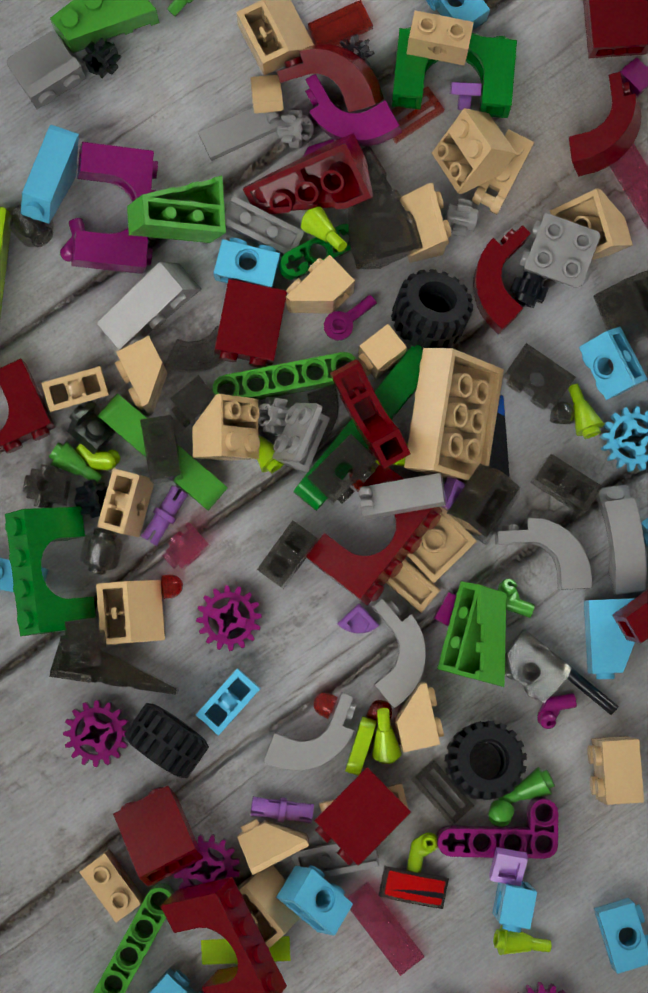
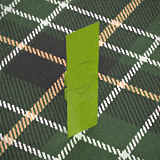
[201,936,291,965]

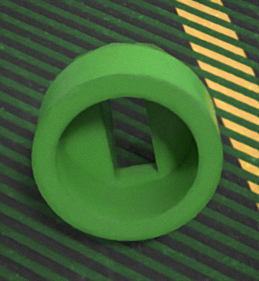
[488,800,514,827]

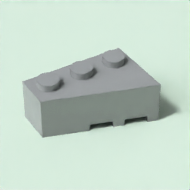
[97,262,202,350]

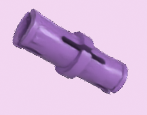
[141,485,188,546]
[250,796,314,824]

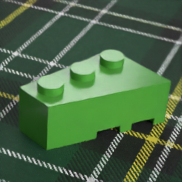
[50,0,160,53]
[127,175,226,243]
[437,581,507,687]

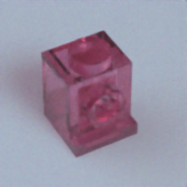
[162,522,211,570]

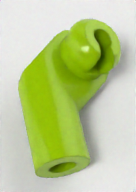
[75,444,121,470]
[406,832,438,872]

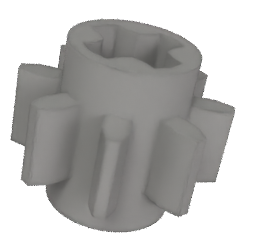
[277,110,314,148]
[446,198,479,237]
[258,397,291,434]

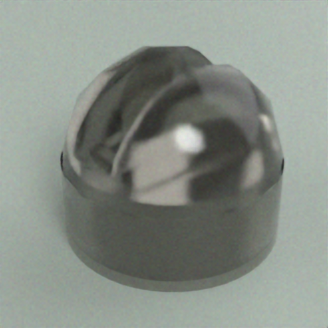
[550,401,575,425]

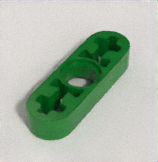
[278,224,358,280]

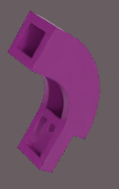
[305,74,402,147]

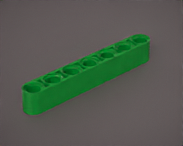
[293,345,423,511]

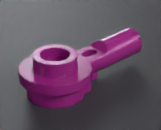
[324,295,377,341]

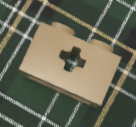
[407,10,474,66]
[358,324,407,380]
[41,366,110,412]
[97,468,155,537]
[79,849,145,923]

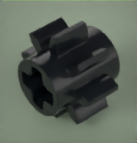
[340,34,375,66]
[82,38,121,78]
[510,272,549,308]
[74,479,107,518]

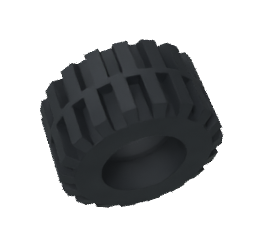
[391,269,473,350]
[124,703,209,778]
[444,721,527,800]

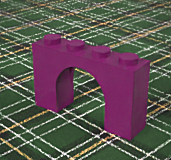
[71,142,158,274]

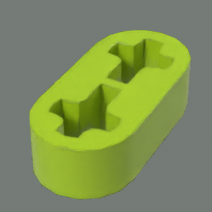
[345,716,377,776]

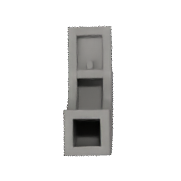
[596,484,646,595]
[495,518,593,590]
[372,598,426,709]
[264,692,356,771]

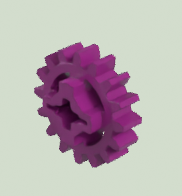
[196,585,262,651]
[63,700,129,767]
[174,834,240,889]

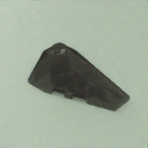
[348,146,423,269]
[49,635,179,695]

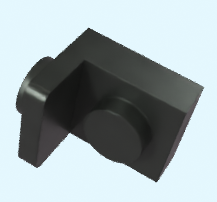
[67,400,116,454]

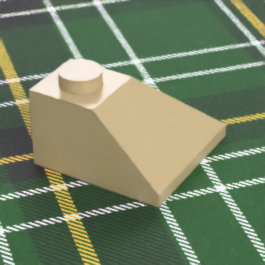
[550,189,633,260]
[237,819,309,875]

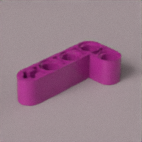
[436,797,558,859]

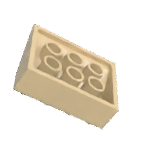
[404,348,504,486]

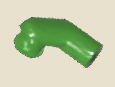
[498,578,535,618]

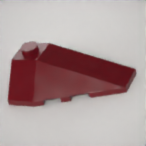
[243,133,373,214]

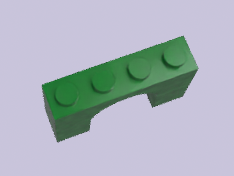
[391,27,517,118]
[5,507,97,637]

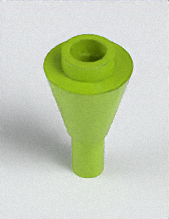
[301,207,347,252]
[568,383,605,439]
[257,435,284,473]
[372,708,402,764]
[493,925,552,955]

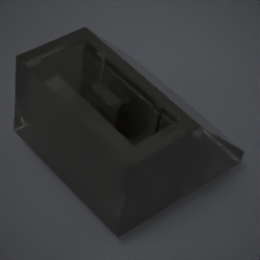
[593,270,648,345]
[447,463,520,545]

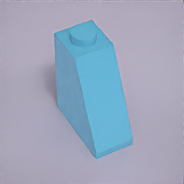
[21,125,79,224]
[584,598,635,679]

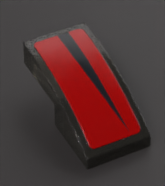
[378,865,449,909]

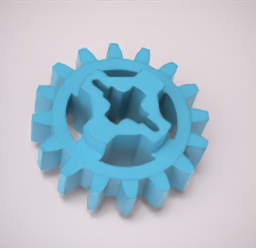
[600,406,648,472]

